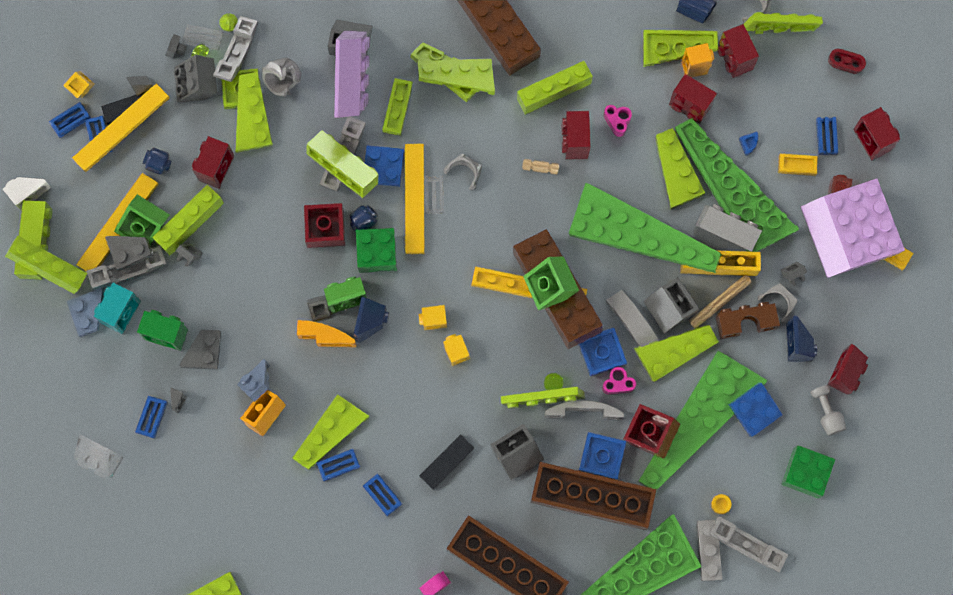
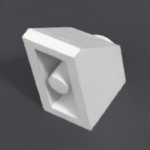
[3,177,51,211]

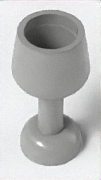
[810,385,846,436]

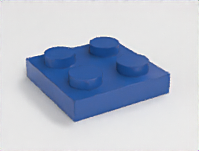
[365,145,404,187]
[579,328,627,377]
[728,383,783,437]
[579,432,626,480]

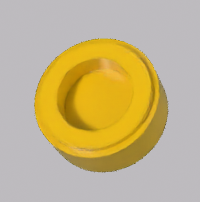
[711,494,732,515]

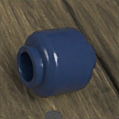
[142,147,172,175]
[350,205,378,231]

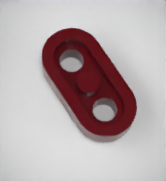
[828,48,866,74]

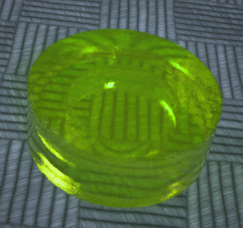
[191,43,209,57]
[544,373,563,390]

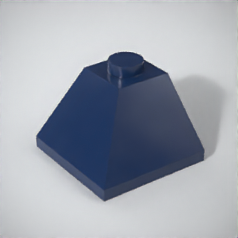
[353,297,389,343]
[786,316,818,362]

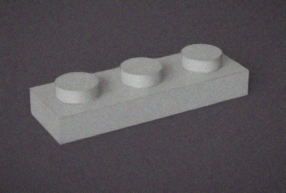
[697,520,722,581]

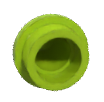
[219,13,238,32]

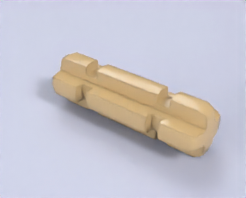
[522,159,559,174]

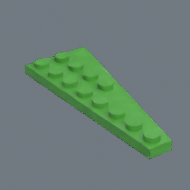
[675,118,799,252]
[568,183,721,273]
[638,351,767,489]
[581,514,702,595]

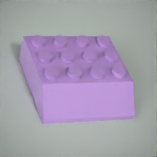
[334,31,370,118]
[801,179,905,278]

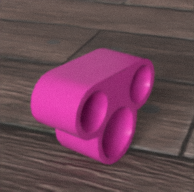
[604,105,632,137]
[602,367,636,395]
[419,571,451,595]

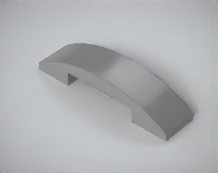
[213,16,258,82]
[319,116,366,192]
[86,246,166,289]
[606,290,659,346]
[545,400,624,420]
[709,516,788,573]

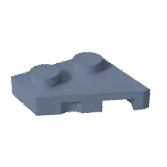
[67,288,104,337]
[237,359,270,402]

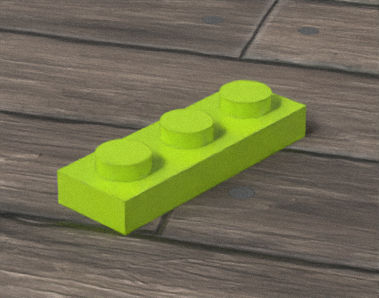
[382,78,413,136]

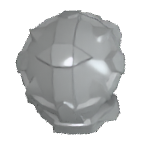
[262,58,301,97]

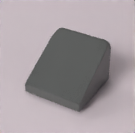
[126,76,153,96]
[307,295,331,321]
[170,387,187,413]

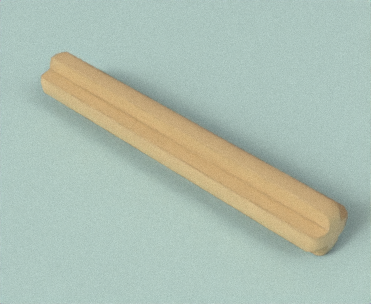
[689,275,752,328]

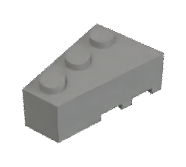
[695,204,762,252]

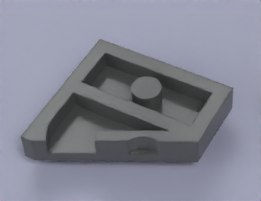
[105,236,154,271]
[180,329,221,370]

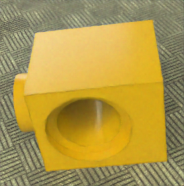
[63,71,95,98]
[418,305,447,330]
[443,334,470,366]

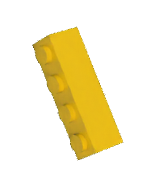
[680,250,761,276]

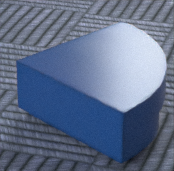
[739,132,758,156]

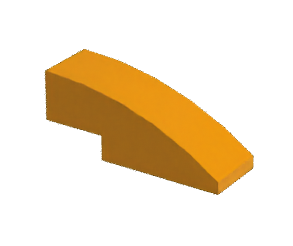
[297,320,356,347]

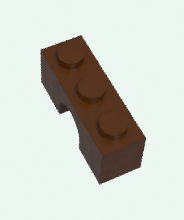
[716,302,780,340]

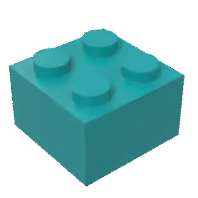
[94,283,141,334]

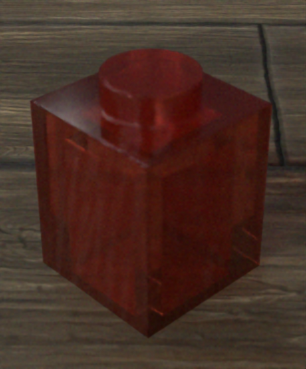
[828,175,853,195]

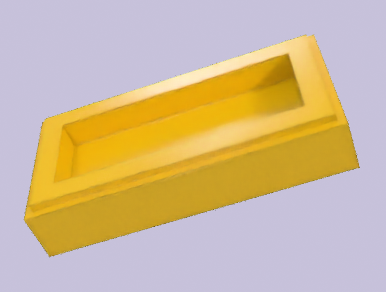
[778,153,818,176]

